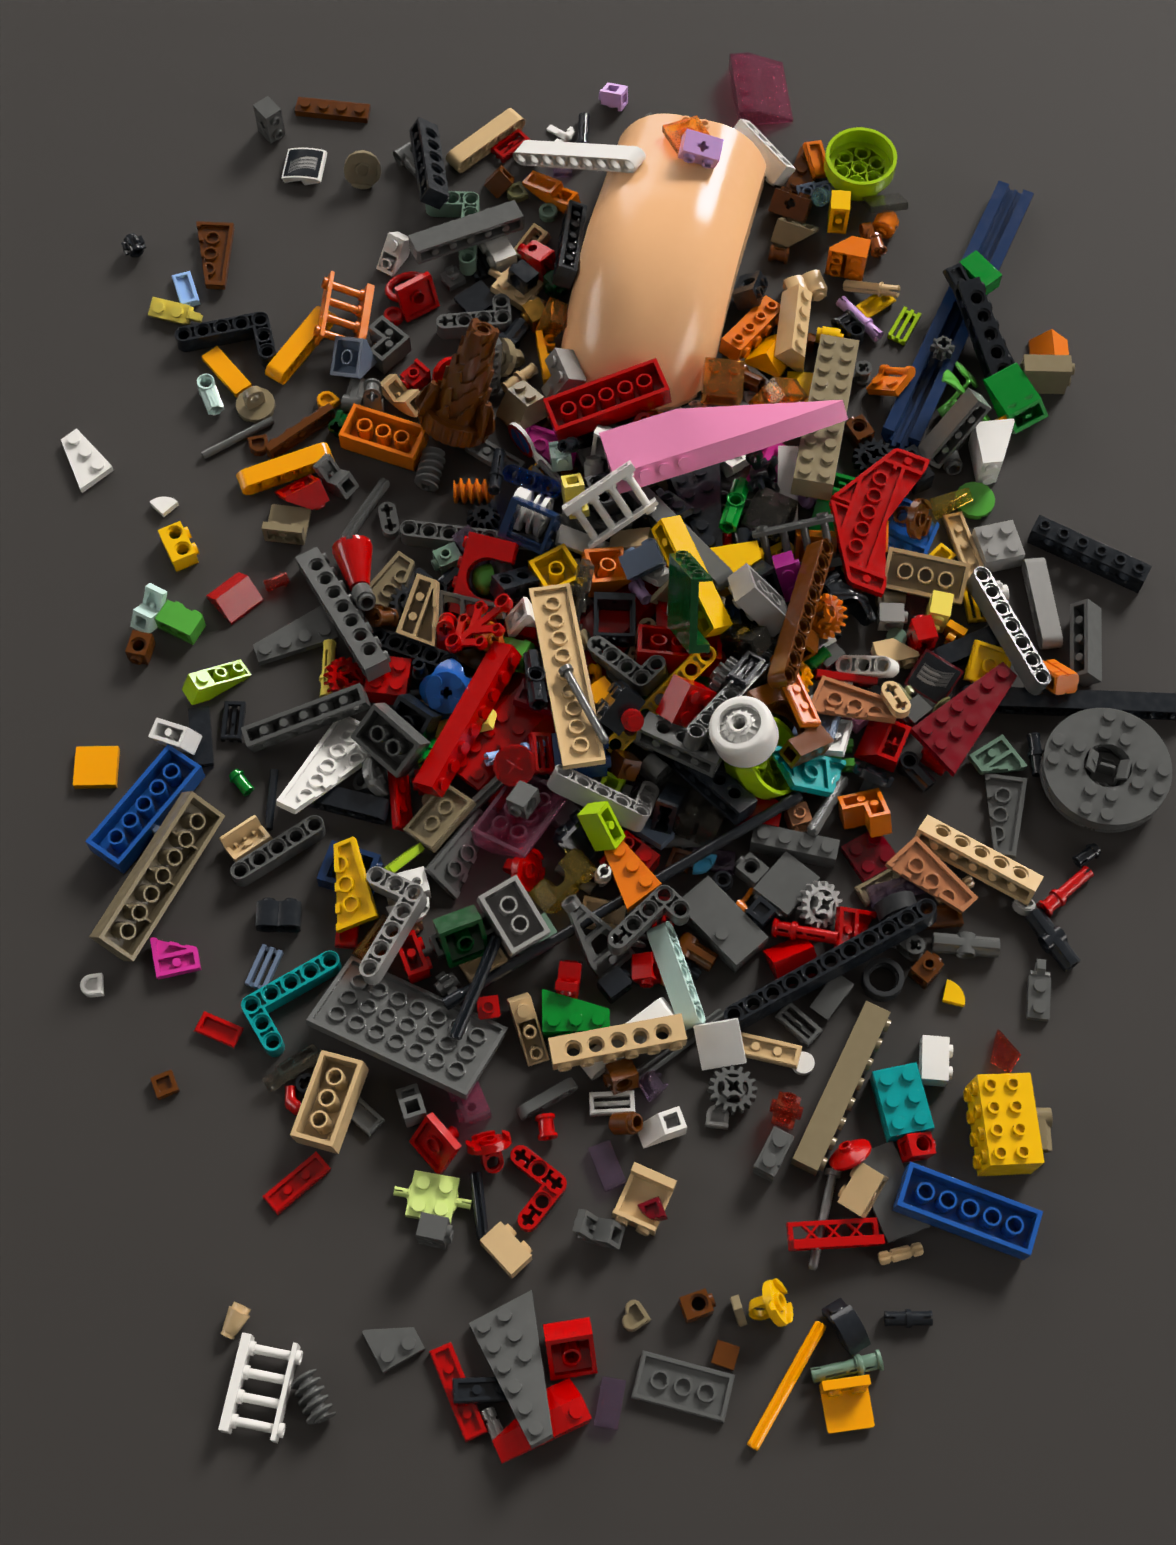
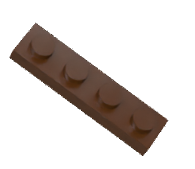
[295,97,371,123]
[265,403,335,459]

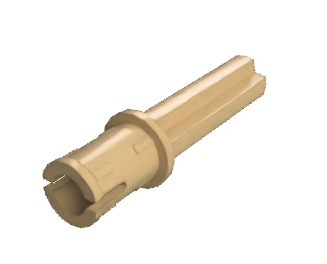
[843,280,900,298]

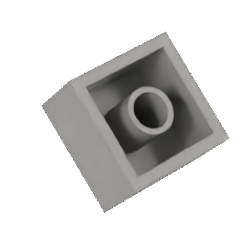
[972,520,1025,572]

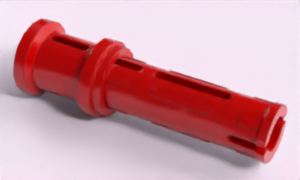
[1036,866,1094,918]
[771,918,840,945]

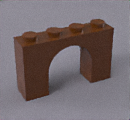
[745,683,835,769]

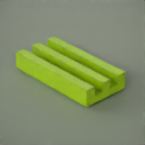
[887,306,921,346]
[384,843,425,873]

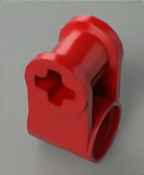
[436,612,457,652]

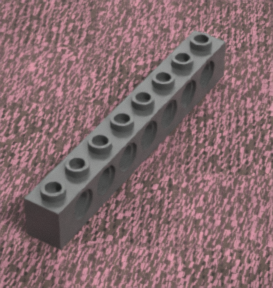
[295,547,391,682]

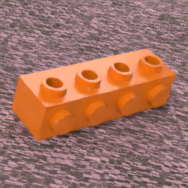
[719,295,780,364]

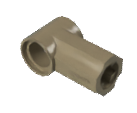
[1036,1108,1053,1154]

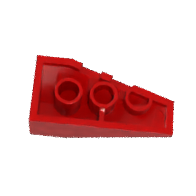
[492,1378,592,1464]

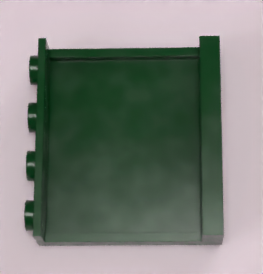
[667,550,712,654]

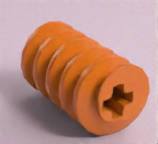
[453,478,494,504]

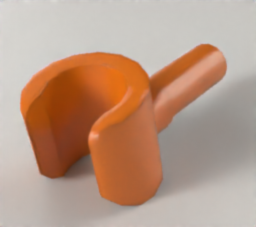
[736,887,753,913]

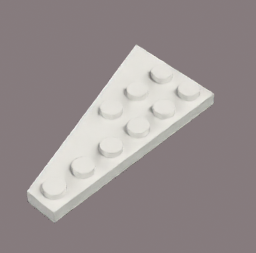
[276,717,371,814]

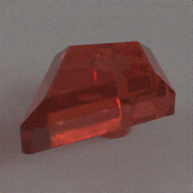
[990,1030,1021,1073]

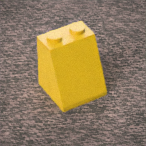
[710,540,764,597]

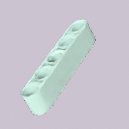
[647,921,706,1031]

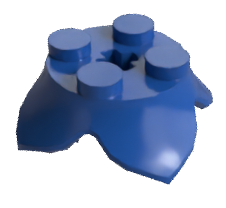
[419,658,472,720]

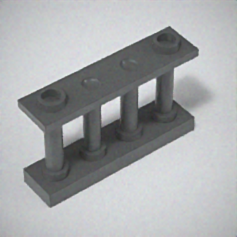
[752,512,842,577]

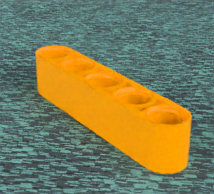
[265,305,336,385]
[236,442,335,495]

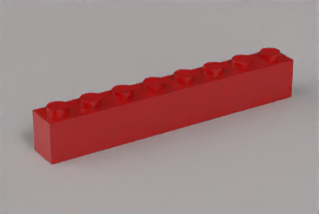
[413,641,522,798]

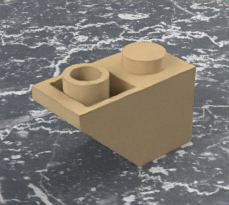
[870,638,920,671]

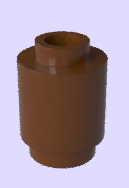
[608,1111,643,1135]

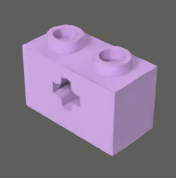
[678,129,724,168]

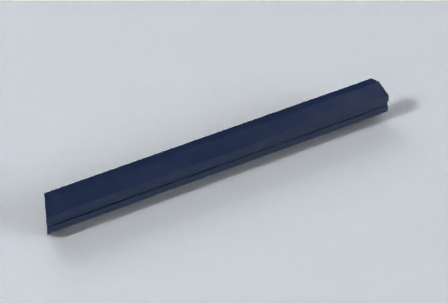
[881,181,1034,449]

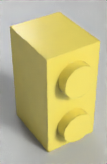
[925,590,954,633]

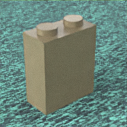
[1020,354,1075,394]

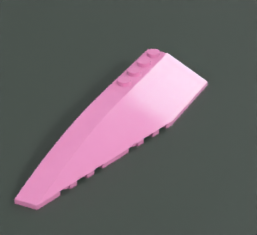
[599,400,848,494]

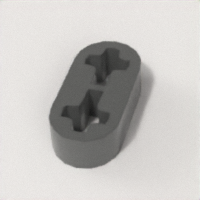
[378,501,400,539]

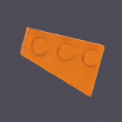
[604,841,662,912]

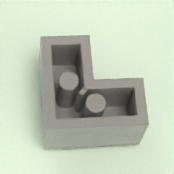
[541,348,587,398]

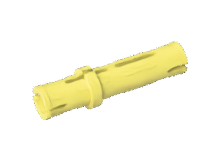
[319,639,337,698]

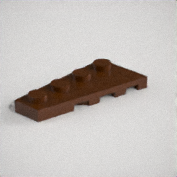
[196,221,235,290]

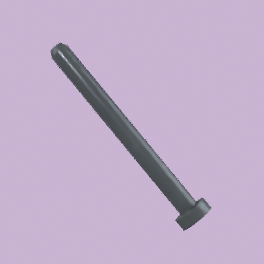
[558,664,609,745]

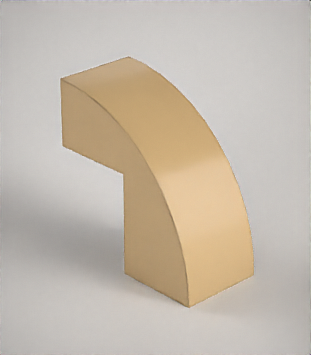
[381,374,420,417]

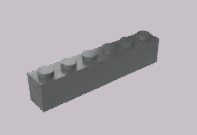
[408,200,524,265]

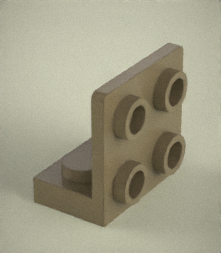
[261,504,311,545]

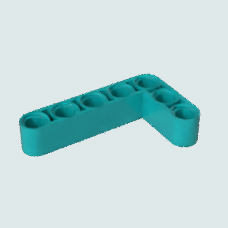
[241,950,342,1057]

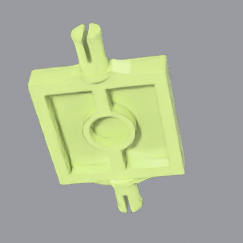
[393,1170,472,1224]

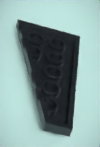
[670,463,724,548]

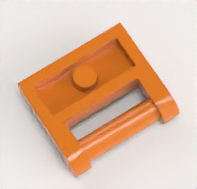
[866,364,916,397]

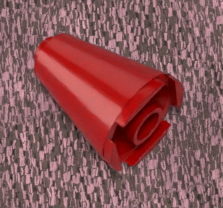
[332,535,373,591]

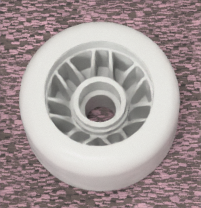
[708,696,779,768]

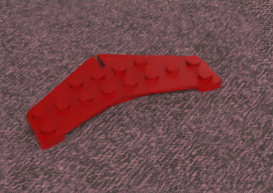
[829,448,930,598]

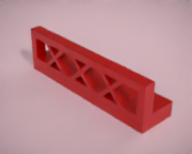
[786,1217,885,1251]

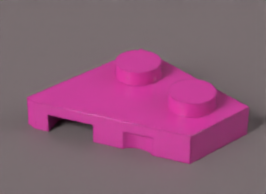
[150,937,202,980]

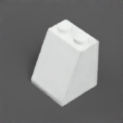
[968,418,1014,485]

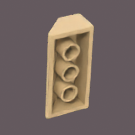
[774,284,812,372]

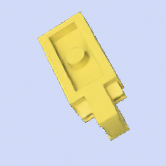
[148,297,203,325]

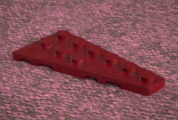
[910,662,1017,777]

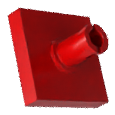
[409,1112,462,1174]

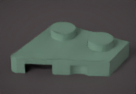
[968,734,1027,775]

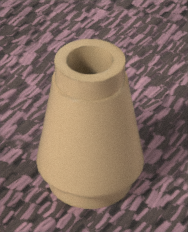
[221,1302,251,1340]

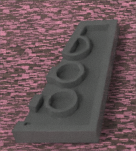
[253,605,339,665]

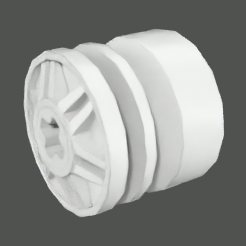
[513,487,554,538]

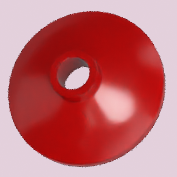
[829,1139,872,1171]

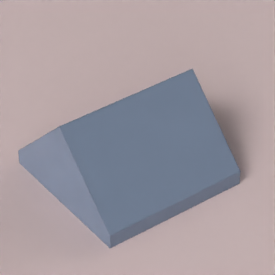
[330,336,377,379]

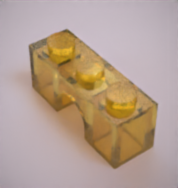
[528,848,597,914]

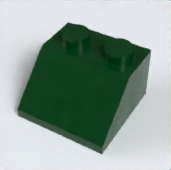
[432,905,488,968]

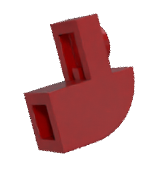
[555,959,583,999]

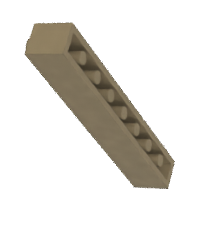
[791,1001,891,1176]

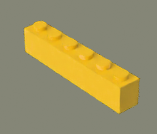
[651,515,733,638]

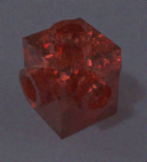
[769,1091,804,1130]

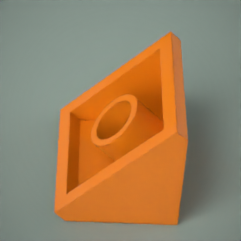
[1028,329,1069,355]

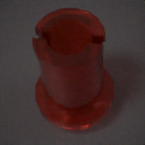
[263,571,290,592]

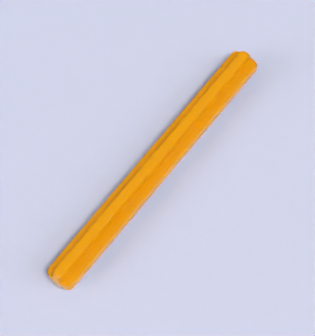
[747,1321,826,1451]

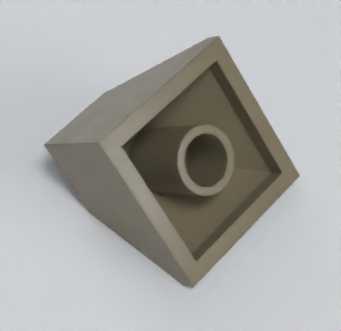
[771,216,820,248]

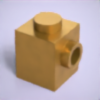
[520,297,550,333]

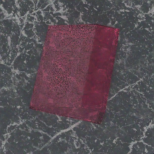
[729,52,793,125]
[470,775,569,858]

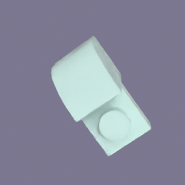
[130,583,167,633]

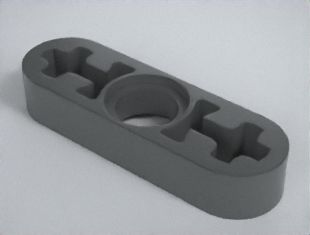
[516,1077,578,1121]

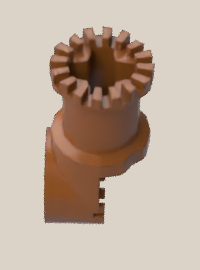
[859,221,888,258]

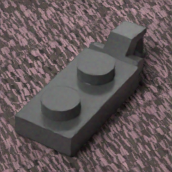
[1026,959,1051,1022]

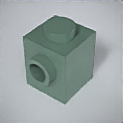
[431,542,462,576]

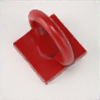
[385,271,440,323]

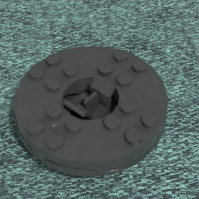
[1039,708,1172,833]

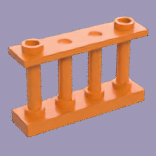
[313,271,375,346]

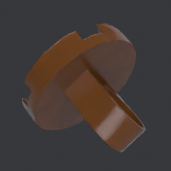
[893,498,932,540]

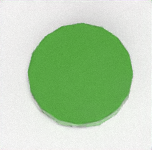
[954,482,995,520]

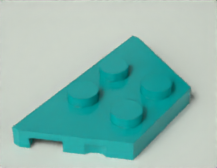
[772,746,846,797]

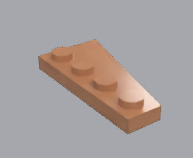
[811,675,901,724]
[885,836,978,914]

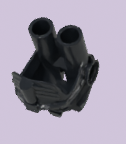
[821,570,877,640]

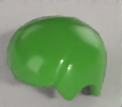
[472,563,494,596]

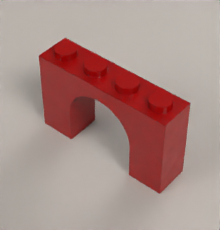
[447,531,519,623]

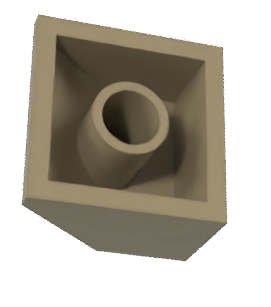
[496,380,548,430]

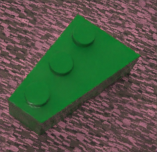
[542,989,610,1039]

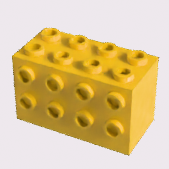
[963,1073,1045,1176]

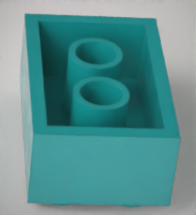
[869,1062,935,1143]

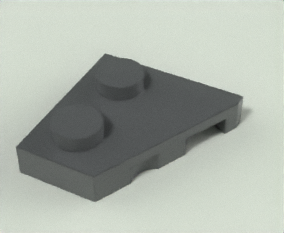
[362,1327,426,1373]

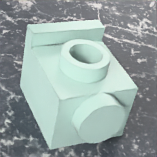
[548,441,573,472]

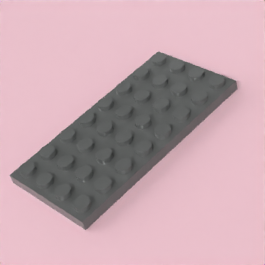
[306,956,508,1100]

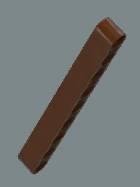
[767,538,834,689]

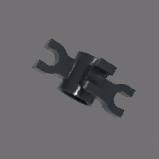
[745,450,780,497]

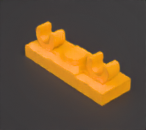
[535,330,555,384]

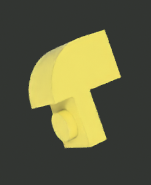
[561,473,590,519]

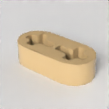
[880,681,911,719]

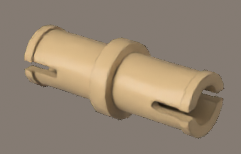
[501,363,538,393]

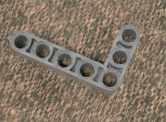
[547,764,659,832]
[359,866,427,985]

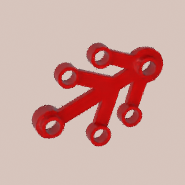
[445,593,513,653]

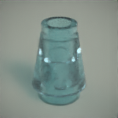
[812,187,832,207]

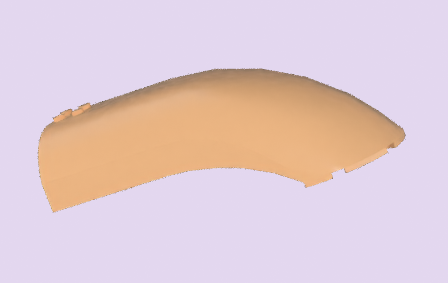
[561,114,766,413]

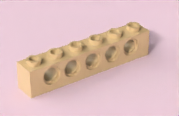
[915,815,1044,906]
[548,1013,687,1072]

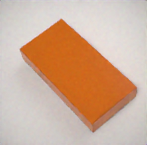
[802,140,826,179]

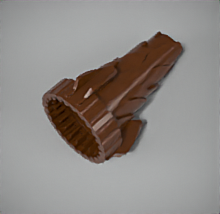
[415,318,499,448]

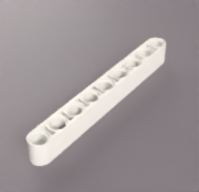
[513,140,646,173]

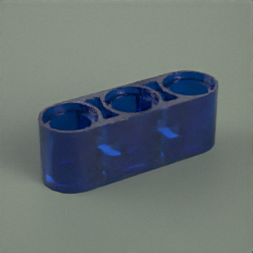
[502,464,561,498]

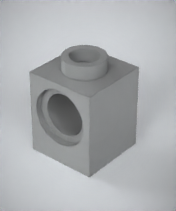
[877,603,908,631]

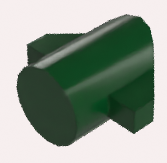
[328,410,347,438]

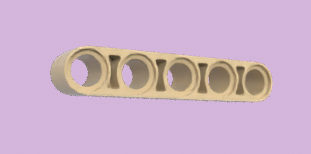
[446,108,526,173]

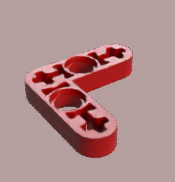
[510,1145,567,1232]

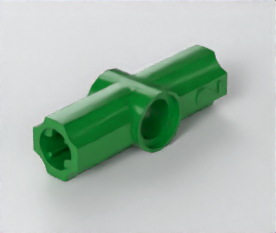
[719,477,749,534]

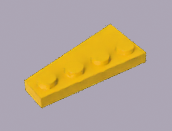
[333,837,379,933]

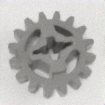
[797,881,842,928]

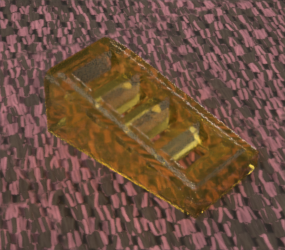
[930,488,973,520]

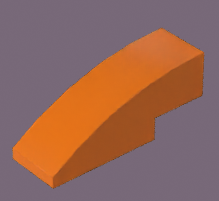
[522,170,581,213]

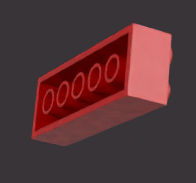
[543,358,672,442]

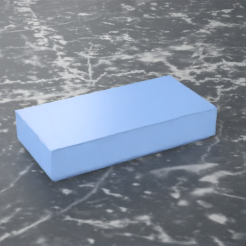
[172,271,200,307]

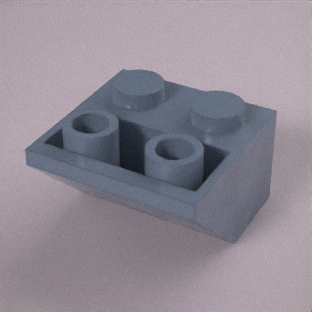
[618,538,668,581]

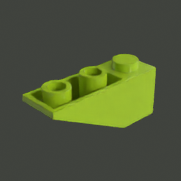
[182,659,251,705]

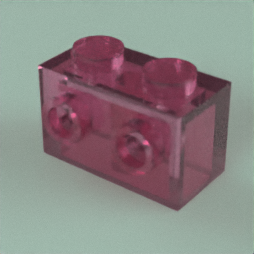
[447,1081,492,1128]

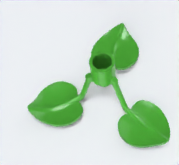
[937,361,992,421]

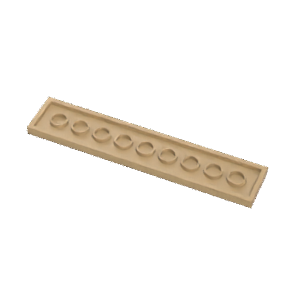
[529,583,606,770]

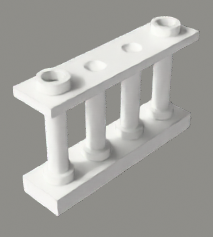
[562,460,659,549]
[218,1332,303,1444]

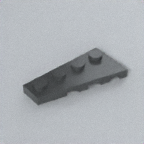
[985,773,1028,859]
[424,808,493,900]

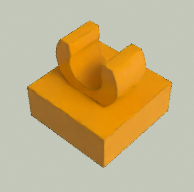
[943,619,968,644]

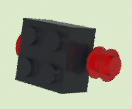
[595,679,646,736]

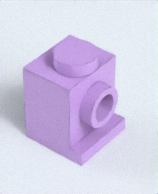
[599,82,628,111]

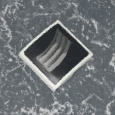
[281,148,327,185]

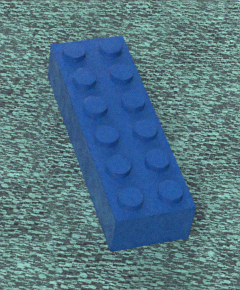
[85,744,206,874]
[892,1161,1043,1260]

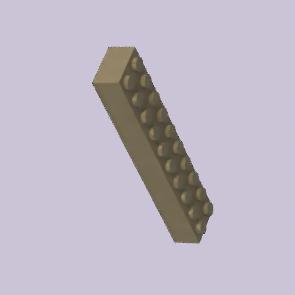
[790,334,860,501]

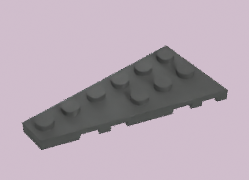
[469,1290,553,1449]

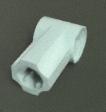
[197,373,224,416]

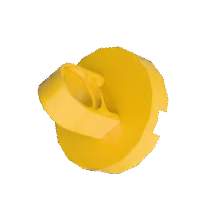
[749,1278,793,1327]

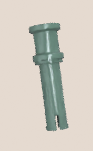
[810,1349,884,1384]

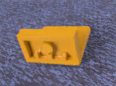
[819,1375,875,1434]

